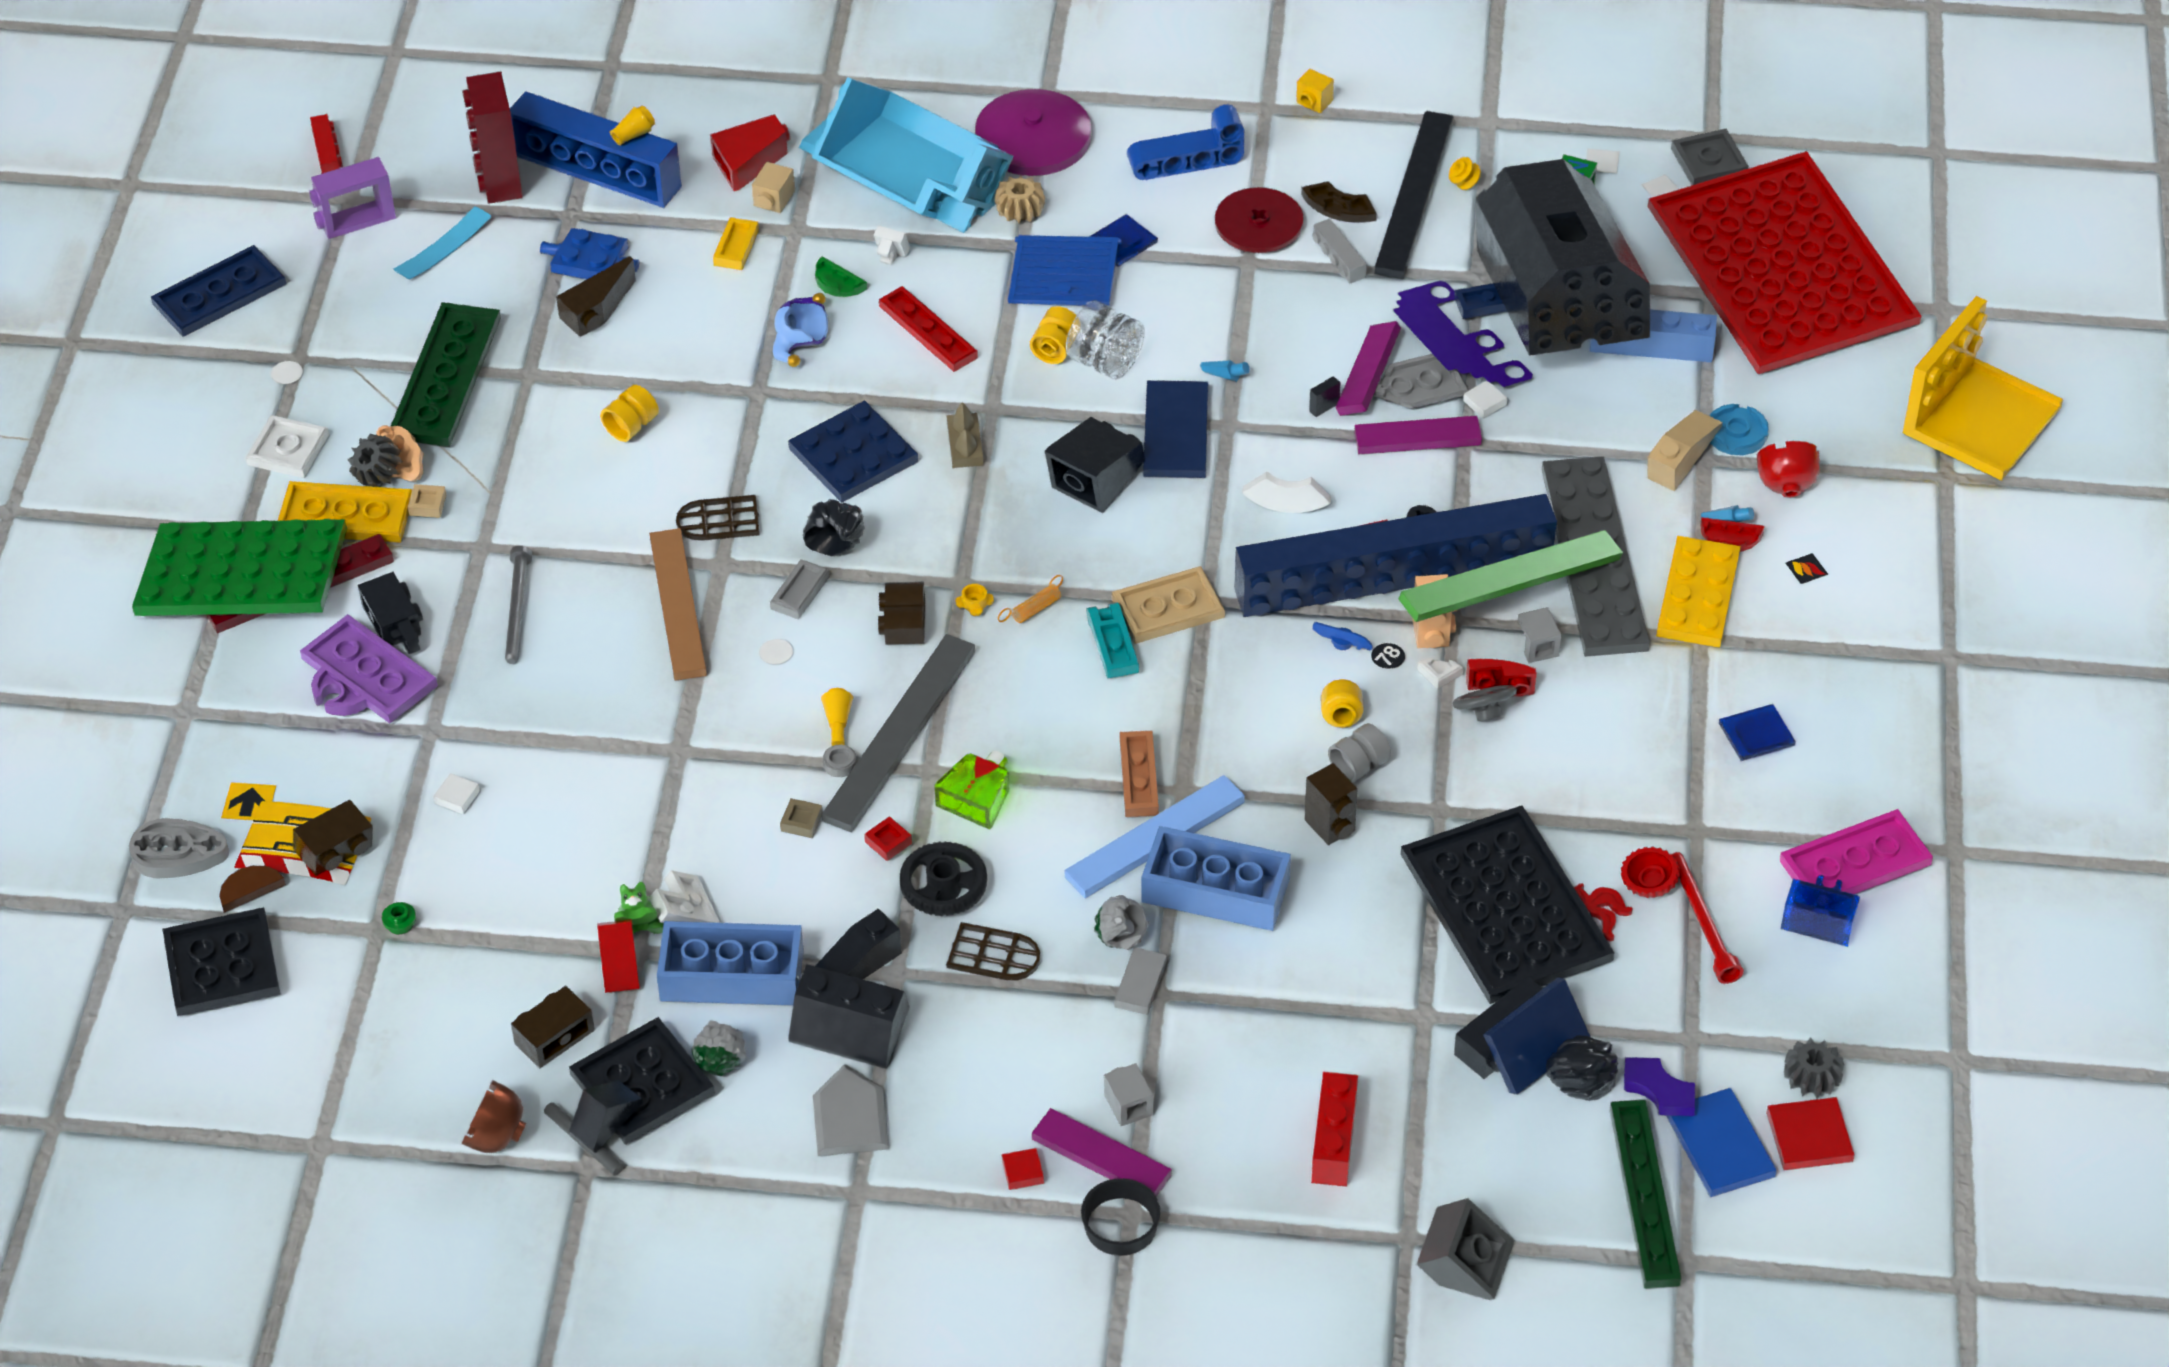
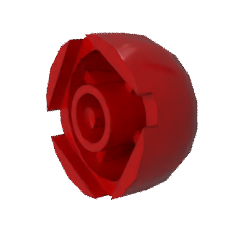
[1756,441,1820,498]

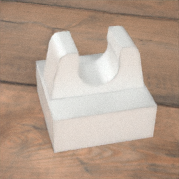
[874,225,910,265]

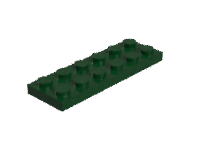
[390,302,501,447]

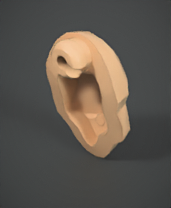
[376,425,424,482]

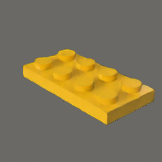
[1656,535,1741,648]

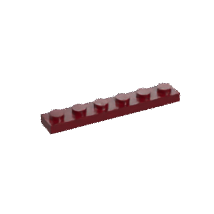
[206,533,394,634]

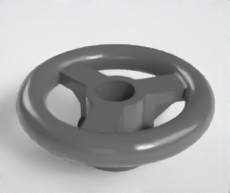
[1453,685,1517,721]

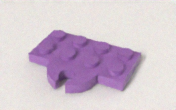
[300,614,438,723]

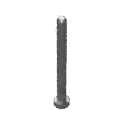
[505,546,532,664]

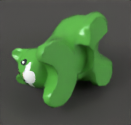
[614,882,664,935]

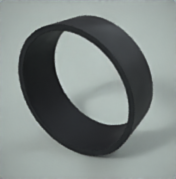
[1081,1178,1160,1256]

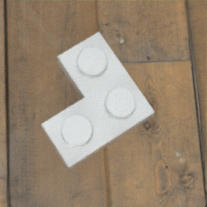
[649,870,720,923]

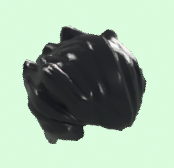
[803,499,865,556]
[1545,1035,1618,1101]

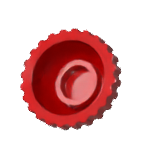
[1621,846,1680,898]

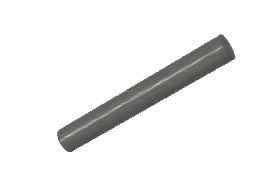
[544,1102,624,1176]

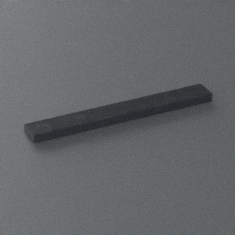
[1374,110,1454,279]

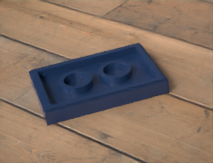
[1483,978,1590,1095]

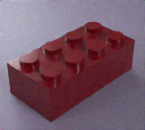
[462,71,523,204]

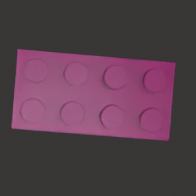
[1779,809,1933,909]

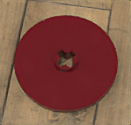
[1215,187,1304,253]

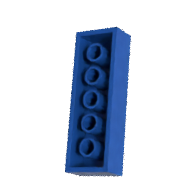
[510,91,682,208]

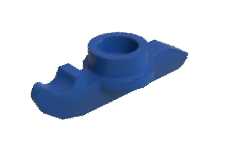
[1313,622,1373,651]

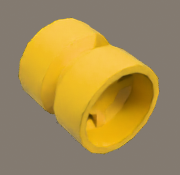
[1030,306,1081,364]
[600,384,659,442]

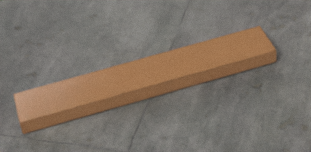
[649,528,707,681]

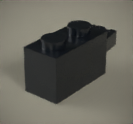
[358,572,423,654]

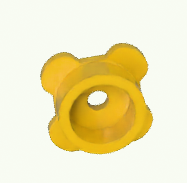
[955,584,994,616]

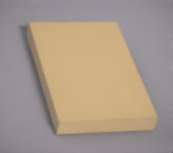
[1112,566,1225,644]

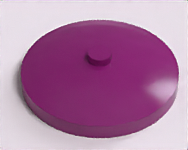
[975,89,1091,176]

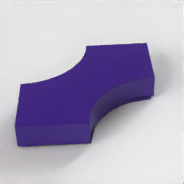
[1624,1057,1695,1116]

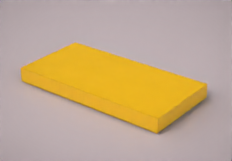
[277,481,412,543]

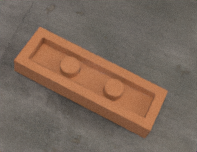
[1120,730,1159,817]

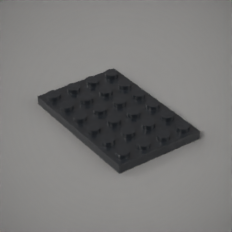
[1400,805,1615,1004]

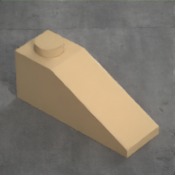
[1647,410,1722,491]

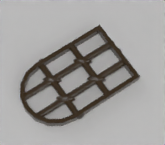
[676,495,759,541]
[946,922,1040,981]

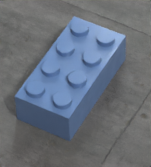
[1141,826,1291,931]
[657,921,804,1005]

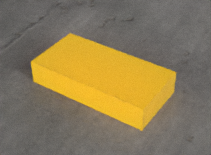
[713,217,759,270]

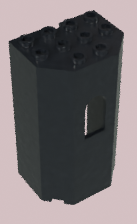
[1475,159,1650,356]

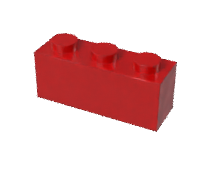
[1311,1071,1358,1187]

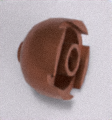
[461,1080,527,1153]

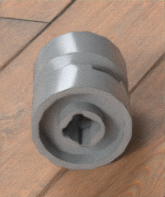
[1328,723,1391,783]

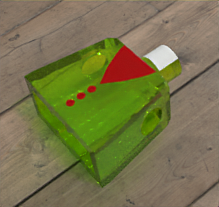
[934,751,1010,830]

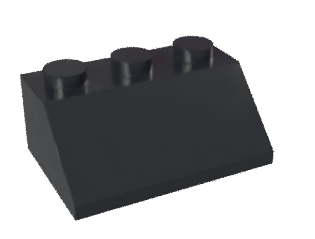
[788,964,910,1069]

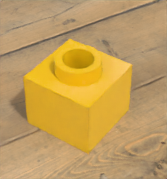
[1296,68,1334,114]

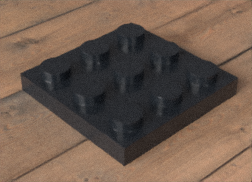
[162,907,281,1017]
[569,1017,715,1145]

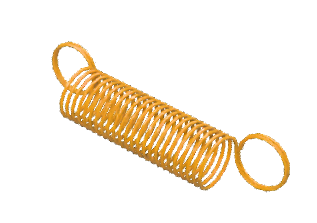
[998,575,1063,623]

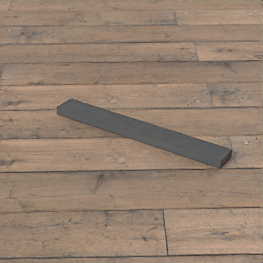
[822,634,975,833]

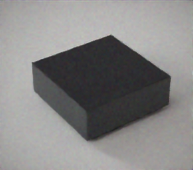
[1309,376,1341,417]

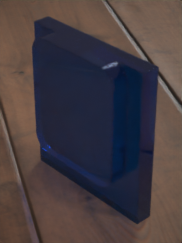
[1089,214,1158,267]
[1718,704,1796,761]

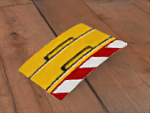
[234,801,371,885]

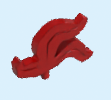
[1574,883,1633,941]

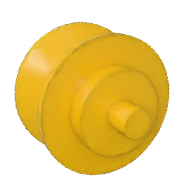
[1448,157,1481,190]

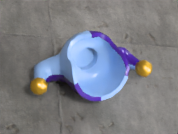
[773,293,828,367]

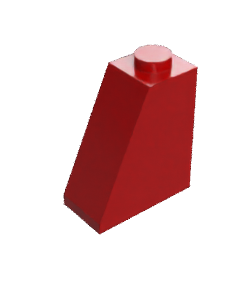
[710,114,790,192]

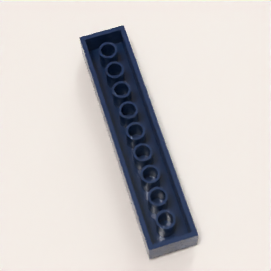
[1234,494,1557,617]

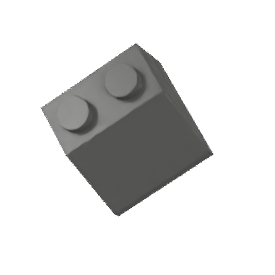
[1416,1198,1514,1300]

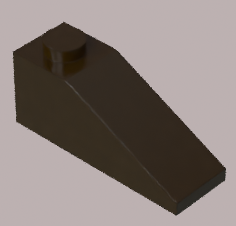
[556,256,636,337]

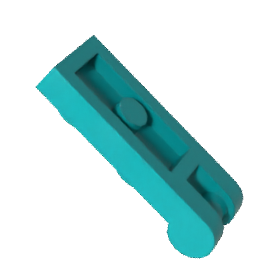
[1086,602,1139,679]

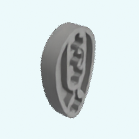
[129,818,229,878]

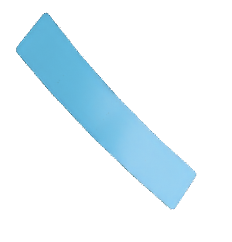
[393,206,491,279]

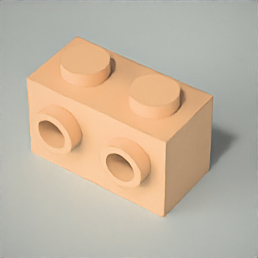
[1412,574,1457,648]

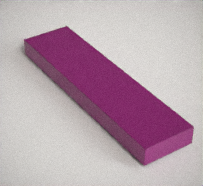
[1336,321,1401,416]
[1354,416,1482,454]
[1032,1108,1172,1197]

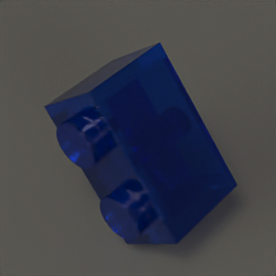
[1781,875,1860,947]

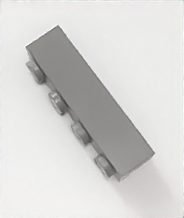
[1312,219,1367,284]

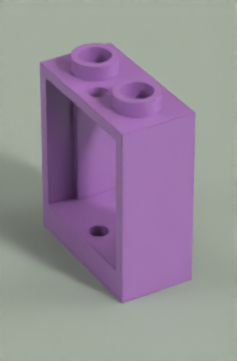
[309,157,396,239]

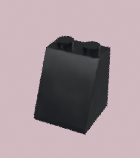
[1045,417,1145,513]

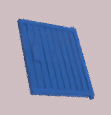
[1008,235,1122,306]

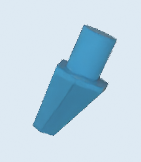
[1200,360,1250,382]
[1701,505,1754,523]

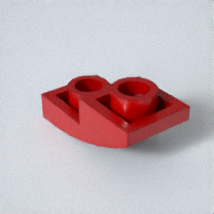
[1466,659,1537,697]

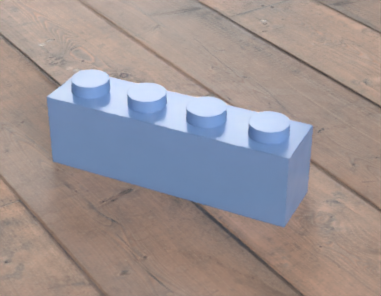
[1590,309,1717,363]

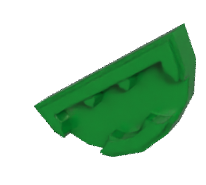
[815,256,867,297]

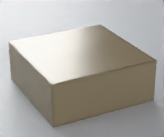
[780,798,823,838]

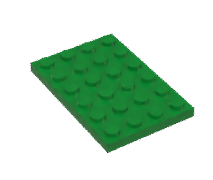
[132,519,347,616]

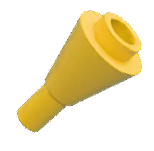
[821,688,854,746]

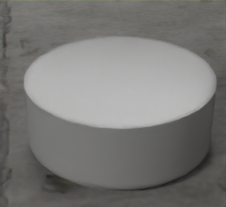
[823,745,856,777]

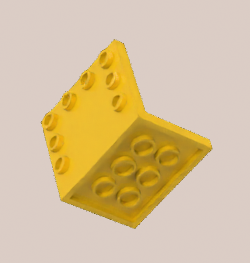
[1903,296,2063,481]

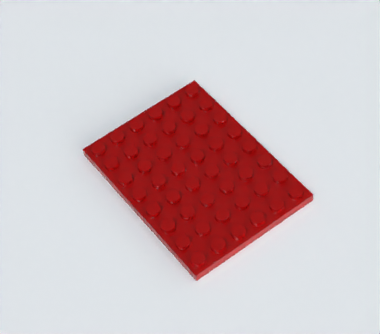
[1647,151,1921,374]

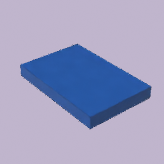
[1666,1087,1777,1197]

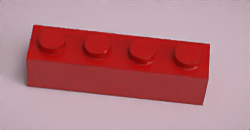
[310,114,343,174]

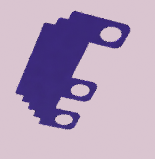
[1393,281,1533,387]

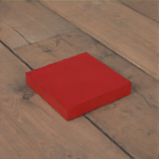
[1766,1097,1854,1171]

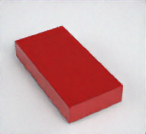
[597,919,640,993]

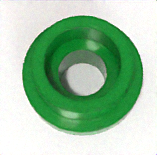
[382,902,416,935]

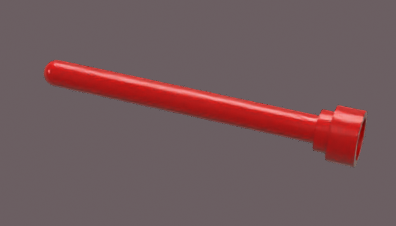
[1672,852,1744,984]

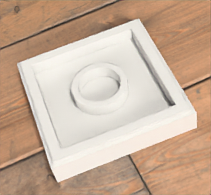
[246,415,329,478]

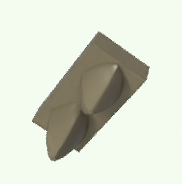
[947,402,983,468]

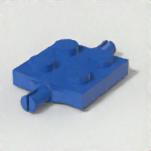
[540,228,640,279]

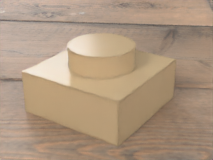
[408,484,446,518]

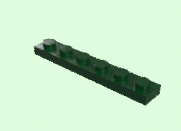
[1609,1099,1681,1289]

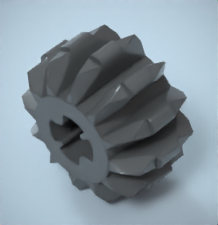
[347,433,403,487]
[1783,1037,1844,1098]

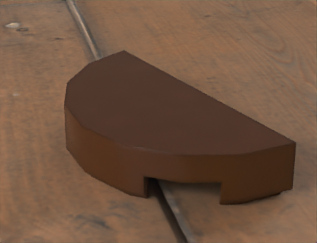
[219,865,286,913]

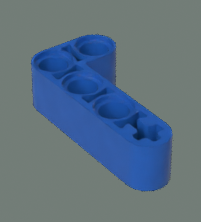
[1126,104,1245,180]

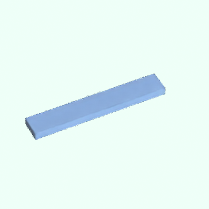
[1065,775,1245,898]

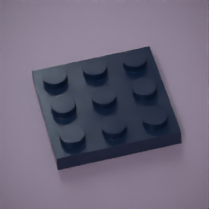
[788,400,918,503]

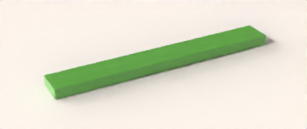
[1398,530,1623,622]

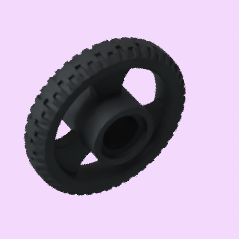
[899,841,987,916]

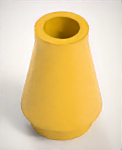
[610,105,655,146]

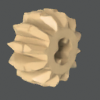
[995,175,1045,224]

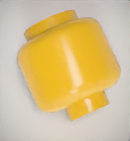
[1320,679,1364,728]

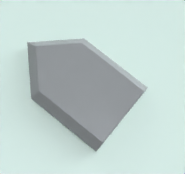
[1373,354,1469,409]
[813,1064,889,1156]

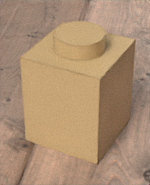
[752,162,795,213]

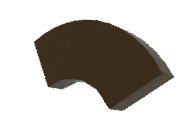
[1301,181,1377,223]

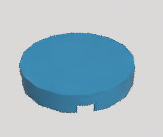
[1710,404,1768,456]

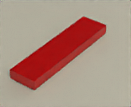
[879,286,978,372]

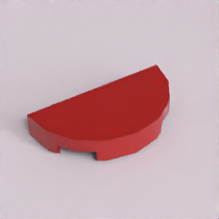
[1700,517,1765,552]

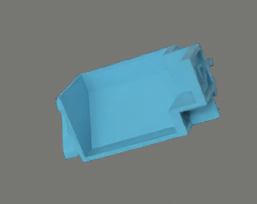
[799,77,1014,233]

